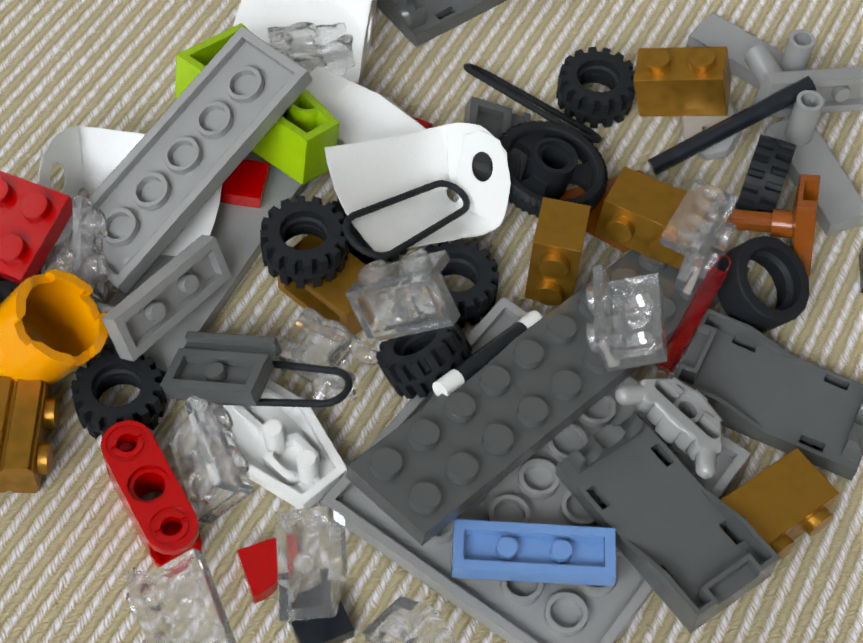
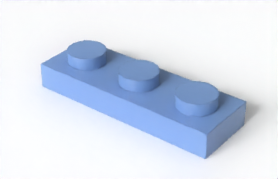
[451,519,617,587]

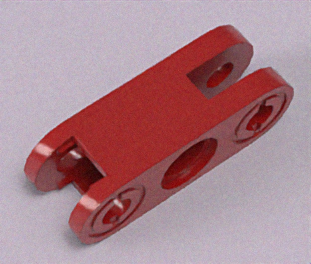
[100,420,203,573]

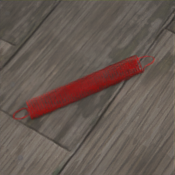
[656,255,730,378]

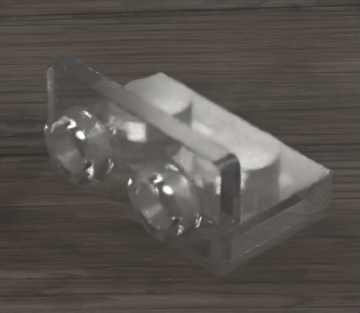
[41,194,109,302]
[345,250,460,343]
[166,395,255,524]

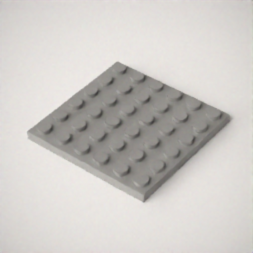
[321,297,751,643]

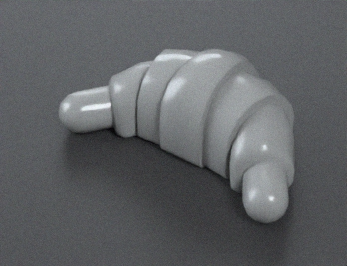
[615,377,723,479]

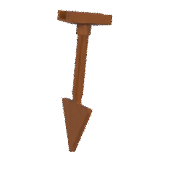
[559,171,821,276]

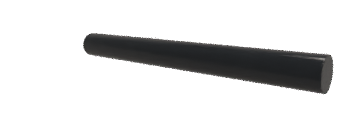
[648,76,816,176]

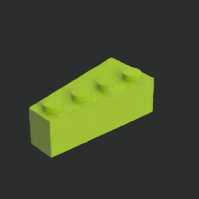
[175,23,340,185]

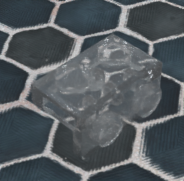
[660,179,739,295]
[586,264,667,372]
[124,548,236,643]

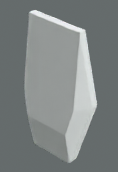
[305,66,426,145]
[183,380,347,512]

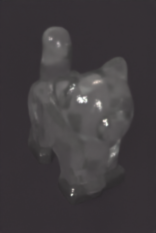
[268,22,355,76]
[274,306,379,403]

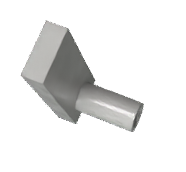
[686,12,816,89]
[744,44,863,118]
[765,90,863,236]
[95,235,232,362]

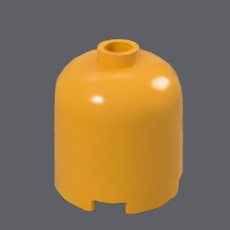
[0,269,108,387]

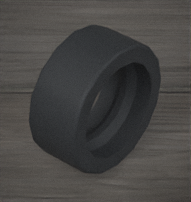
[715,236,810,332]

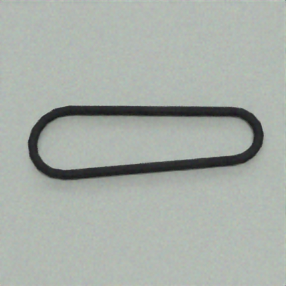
[463,63,602,144]
[342,180,470,260]
[187,360,353,408]

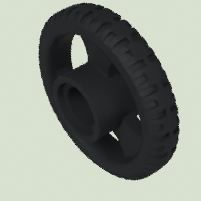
[491,120,608,218]

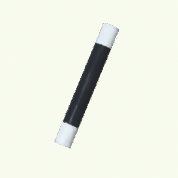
[432,310,543,397]

